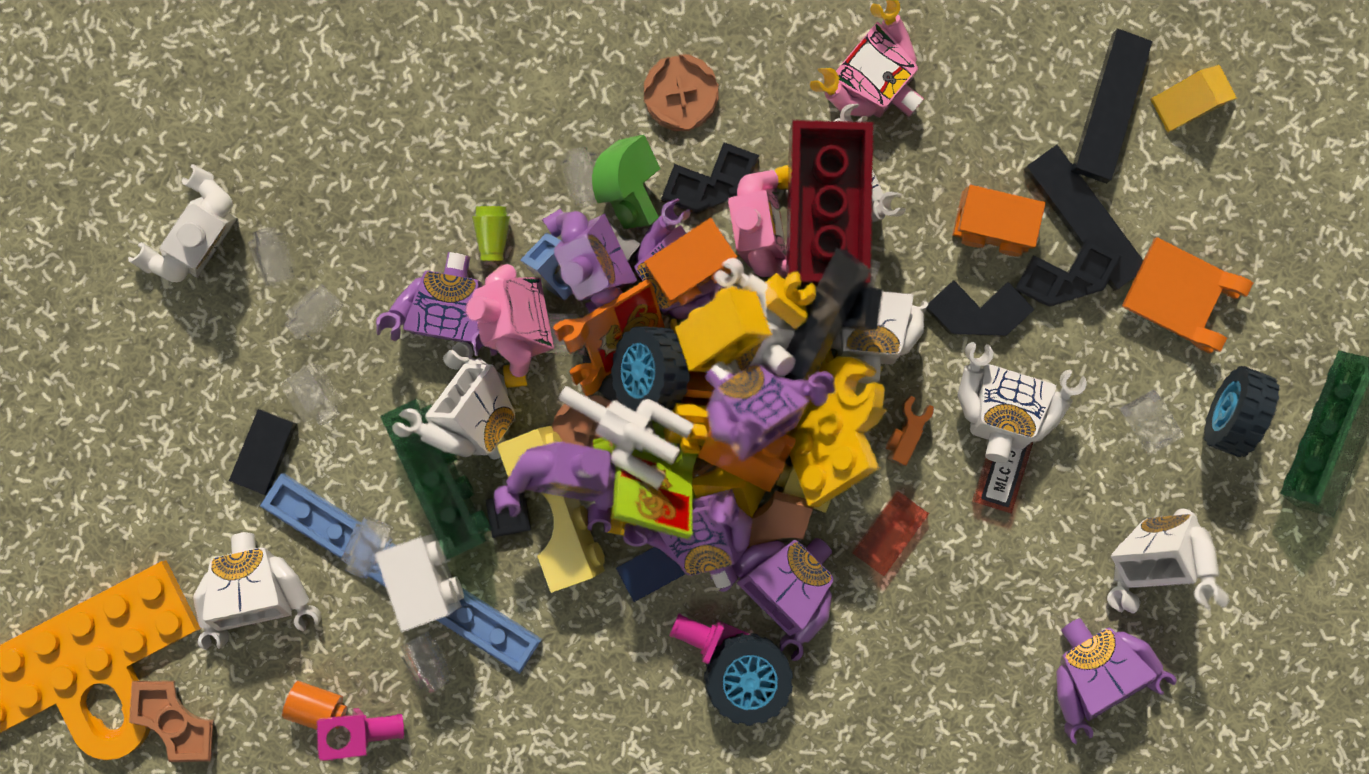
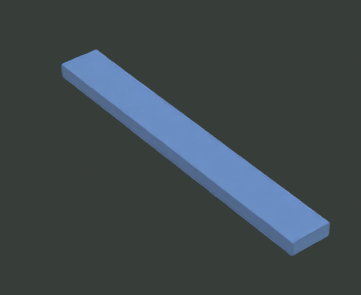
[260,473,542,674]

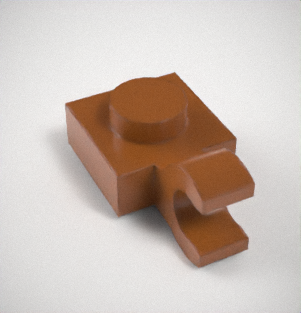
[885,396,934,466]

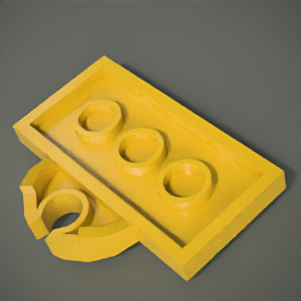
[773,349,886,507]

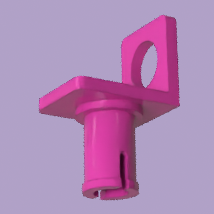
[669,613,751,664]
[317,708,404,761]

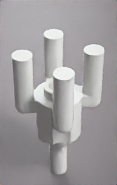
[558,386,694,489]

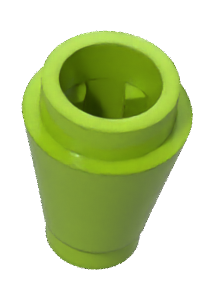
[472,206,510,261]

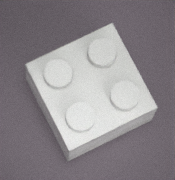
[375,533,464,632]

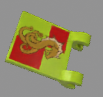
[612,443,697,540]

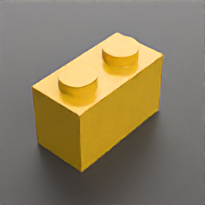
[675,287,772,372]

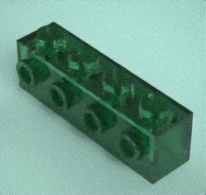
[1280,350,1369,518]
[380,399,491,560]

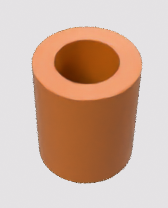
[282,681,347,734]

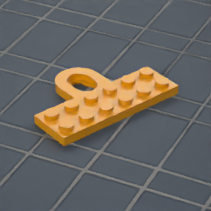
[0,560,201,760]

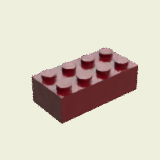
[786,120,873,288]

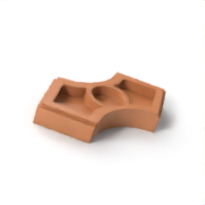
[745,491,813,551]
[129,681,214,762]

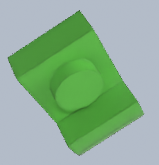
[592,135,661,229]

